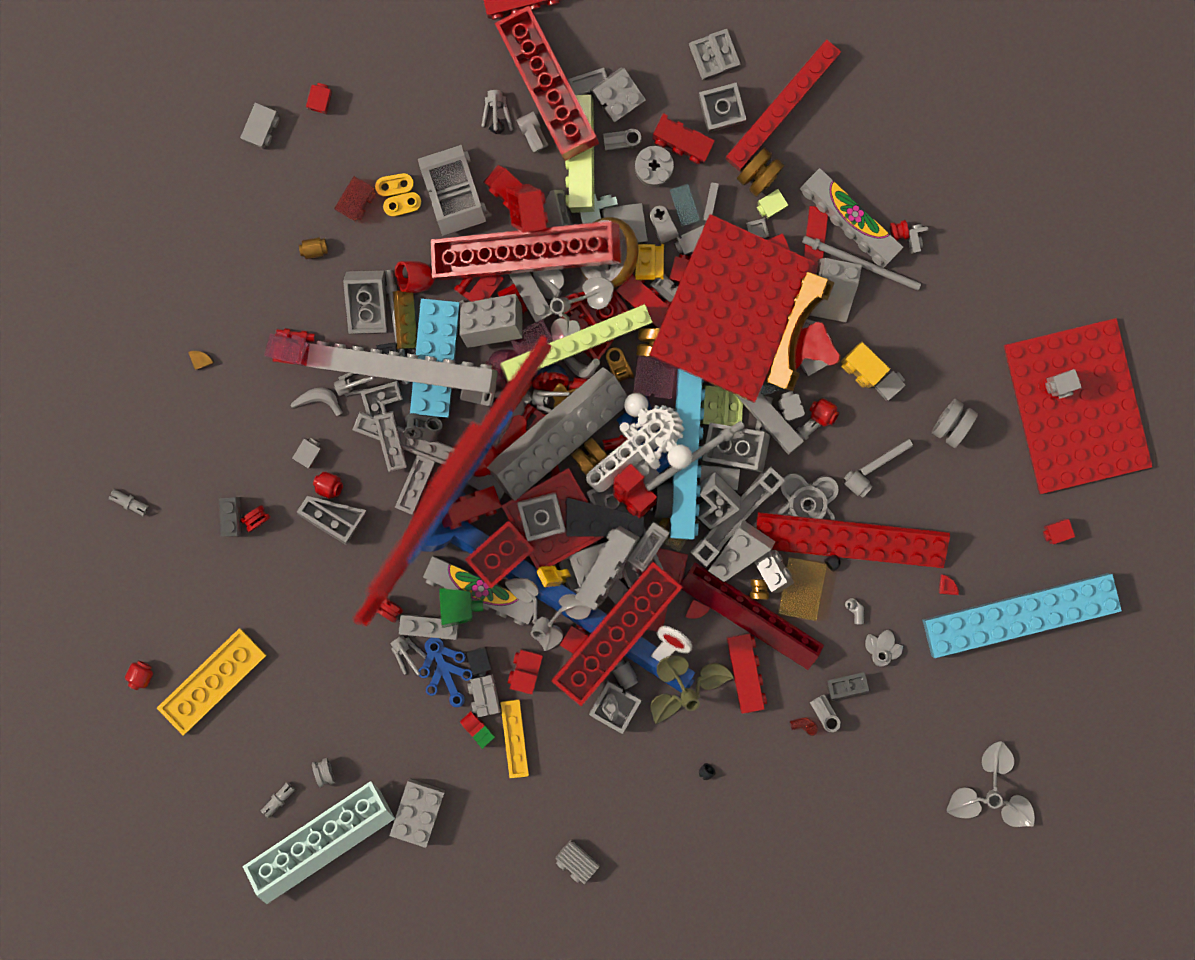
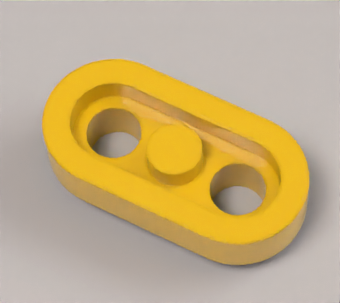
[375,173,414,197]
[383,192,422,217]

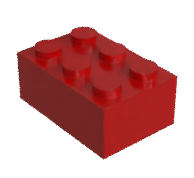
[506,184,548,233]
[465,521,535,588]

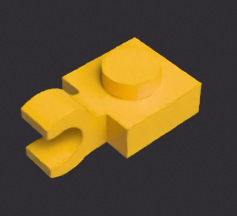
[536,566,571,587]

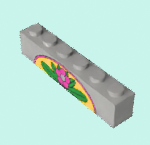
[800,168,903,268]
[423,556,538,626]

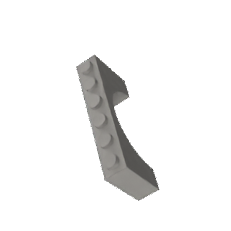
[690,467,785,567]

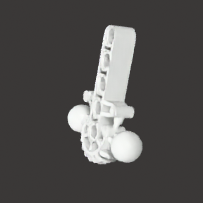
[587,393,692,492]

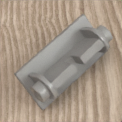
[649,274,678,303]

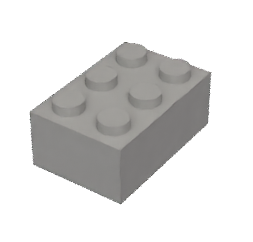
[460,294,523,348]
[702,423,771,473]
[390,778,445,848]

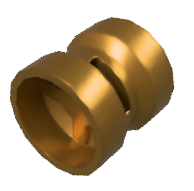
[750,579,769,599]

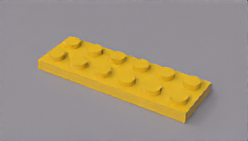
[157,628,267,735]

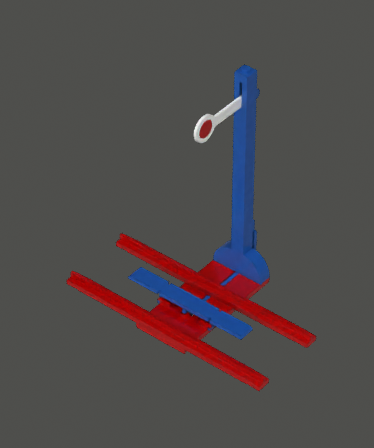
[353,335,695,692]

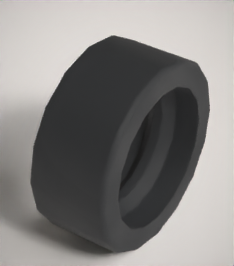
[653,481,673,518]

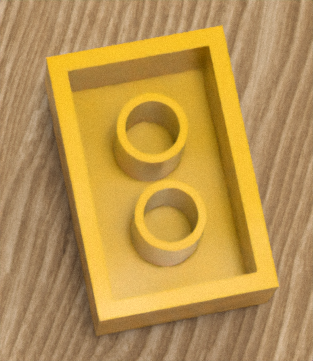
[840,342,890,388]

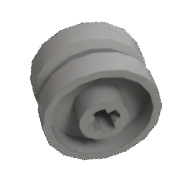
[932,398,978,448]

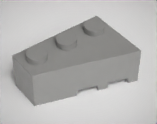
[297,496,367,545]
[708,520,775,582]

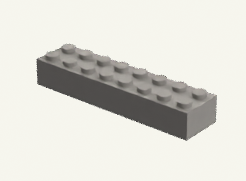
[487,367,628,501]

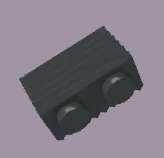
[218,497,242,537]

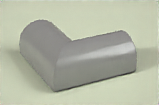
[361,381,403,417]

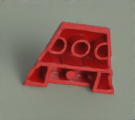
[559,289,629,360]

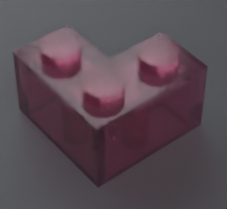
[264,331,310,366]

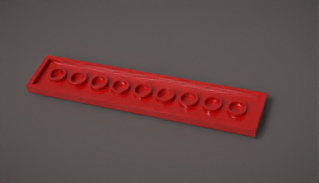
[756,512,950,568]

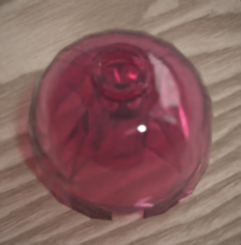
[485,349,518,388]

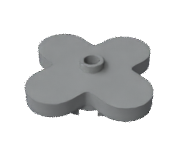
[778,473,838,520]

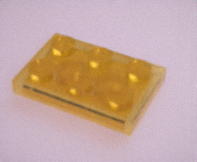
[778,557,827,621]

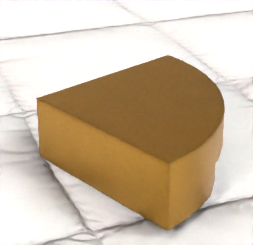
[188,351,214,370]

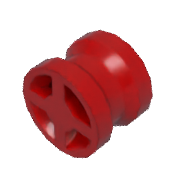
[890,220,909,241]

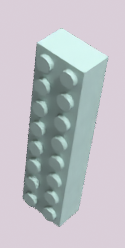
[243,781,395,904]

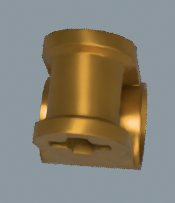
[606,347,634,382]

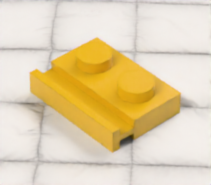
[635,244,664,280]

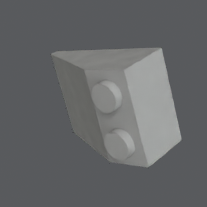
[809,258,862,323]
[343,270,387,334]

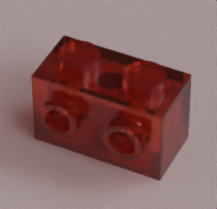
[334,176,376,223]

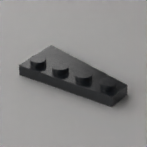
[566,497,644,536]

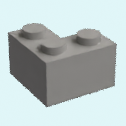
[698,472,740,530]

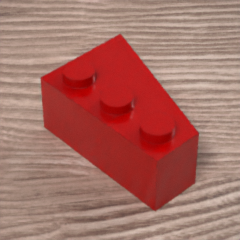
[652,113,715,165]
[442,485,502,530]

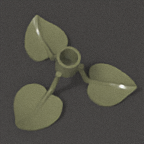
[650,655,734,724]

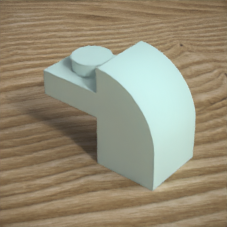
[581,194,618,224]

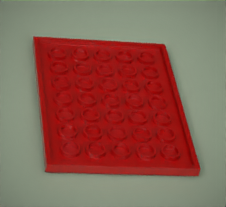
[649,214,815,403]
[1004,318,1152,494]

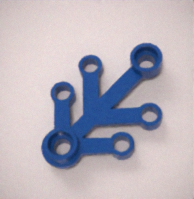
[418,638,473,707]

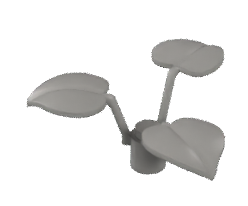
[533,269,614,341]
[505,578,592,651]
[946,741,1035,827]

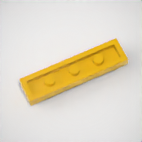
[500,699,529,778]

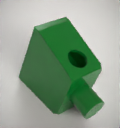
[439,588,484,628]

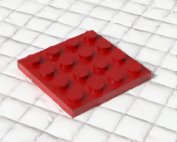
[501,468,605,570]

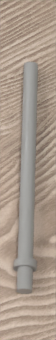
[802,236,921,290]

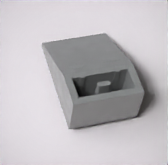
[558,542,625,593]

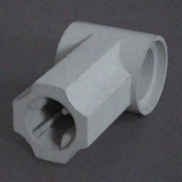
[516,111,548,153]
[603,129,642,151]
[810,694,840,732]

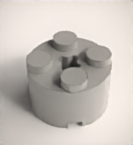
[635,146,674,187]

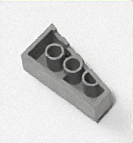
[575,526,640,610]

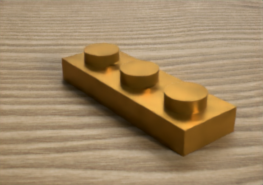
[393,291,417,349]

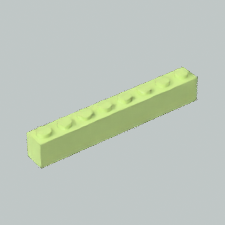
[500,305,652,382]

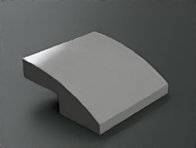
[689,29,741,80]
[601,203,648,243]

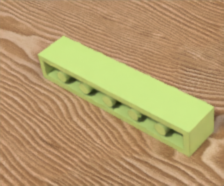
[565,95,595,213]

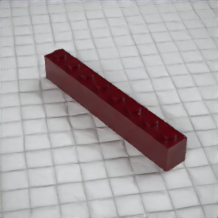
[680,563,824,670]

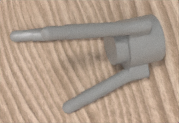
[482,90,513,131]
[334,373,375,397]
[532,390,570,413]
[390,635,427,675]

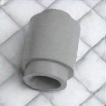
[844,470,873,498]
[612,660,638,689]

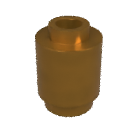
[299,237,328,259]

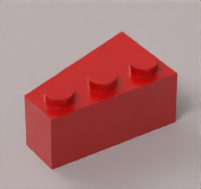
[483,165,544,209]

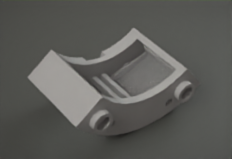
[418,145,487,236]

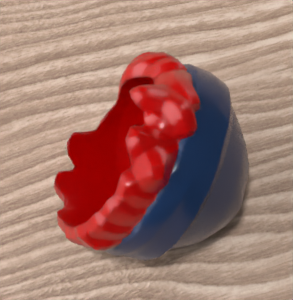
[532,363,569,392]

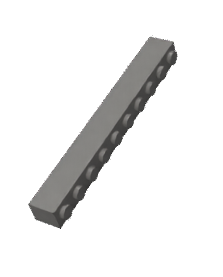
[307,341,498,394]

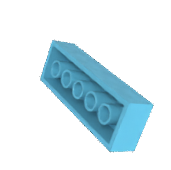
[410,299,460,418]

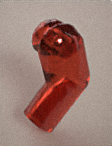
[790,717,818,736]

